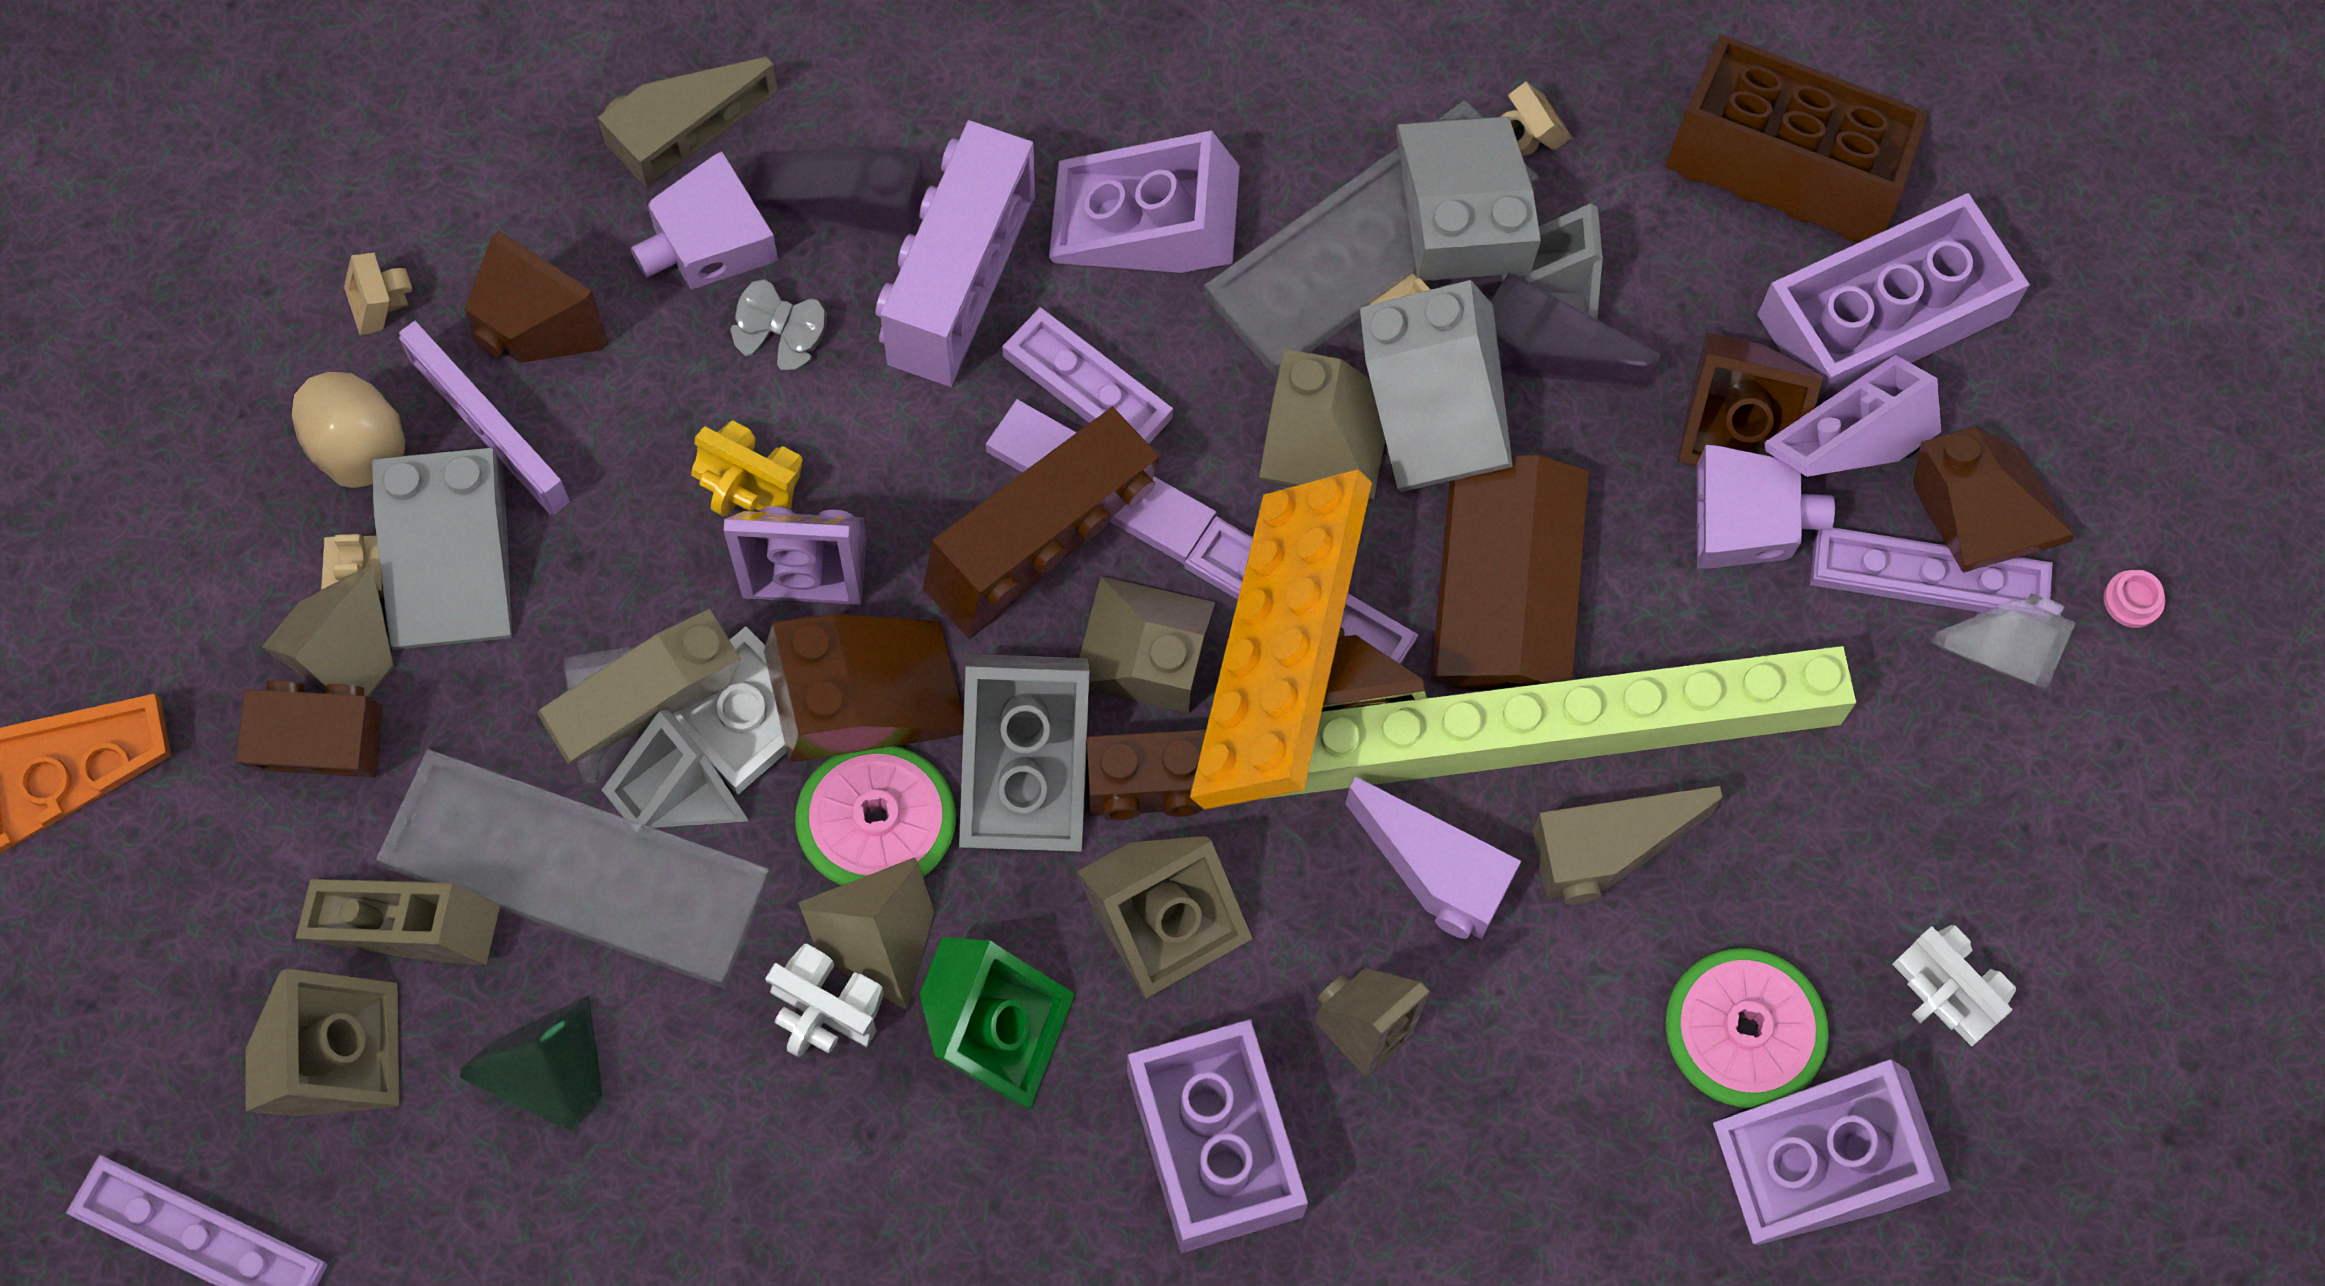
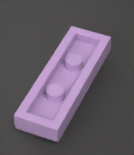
[1002,307,1173,444]

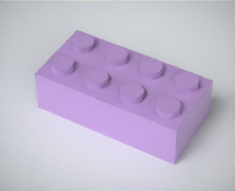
[875,120,1035,387]
[1757,193,2030,407]

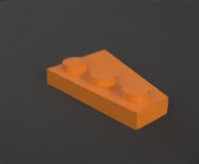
[0,693,172,854]

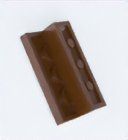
[1431,455,1589,692]

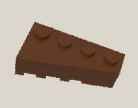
[923,406,1160,639]

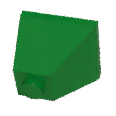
[919,937,1075,1109]

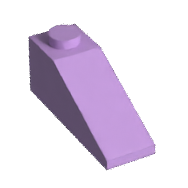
[1764,355,1941,477]
[1346,776,1521,940]

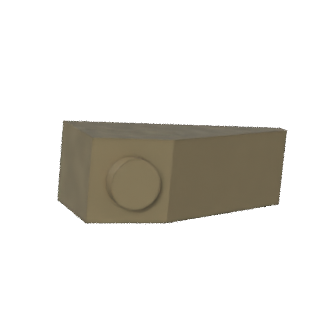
[597,57,778,188]
[537,609,741,765]
[1532,786,1723,905]
[295,879,500,965]
[1315,968,1430,1077]

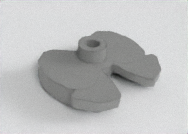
[730,279,827,370]

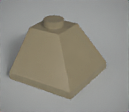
[1259,348,1385,502]
[1079,576,1216,713]
[1077,836,1253,999]
[245,969,399,1116]

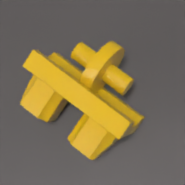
[691,420,802,517]

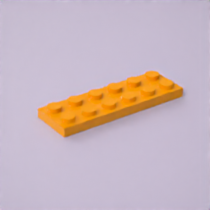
[1190,469,1372,809]

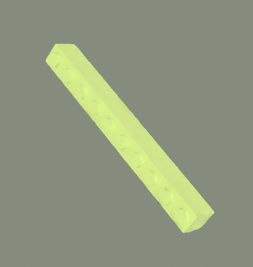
[1262,646,1856,799]

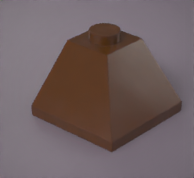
[465,230,608,363]
[1678,332,1823,466]
[1913,426,2074,573]
[1322,627,1428,712]

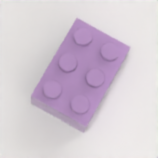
[1127,1020,1308,1253]

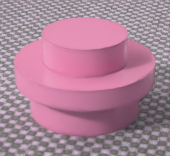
[2104,570,2165,628]

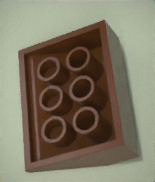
[1665,34,1929,243]

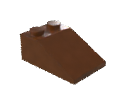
[764,614,964,763]

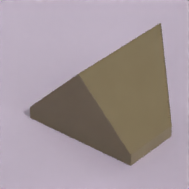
[262,564,395,698]
[798,857,935,1010]

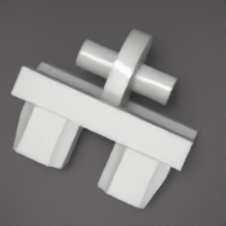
[1893,925,2016,1047]
[765,943,884,1057]

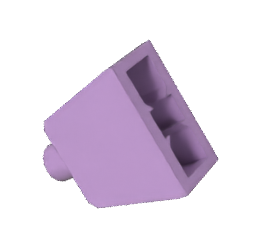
[630,151,778,289]
[1697,445,1835,569]

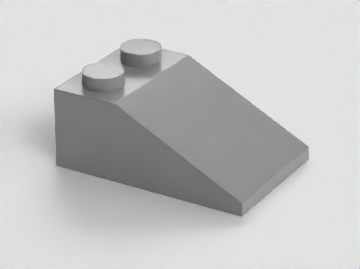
[1396,117,1541,281]
[1360,280,1513,492]
[372,448,512,650]
[959,654,1089,852]

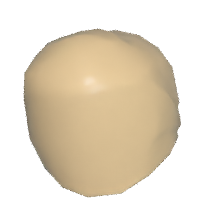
[291,372,406,488]

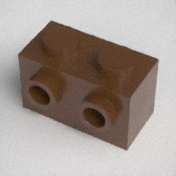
[236,680,383,778]
[1087,730,1211,820]

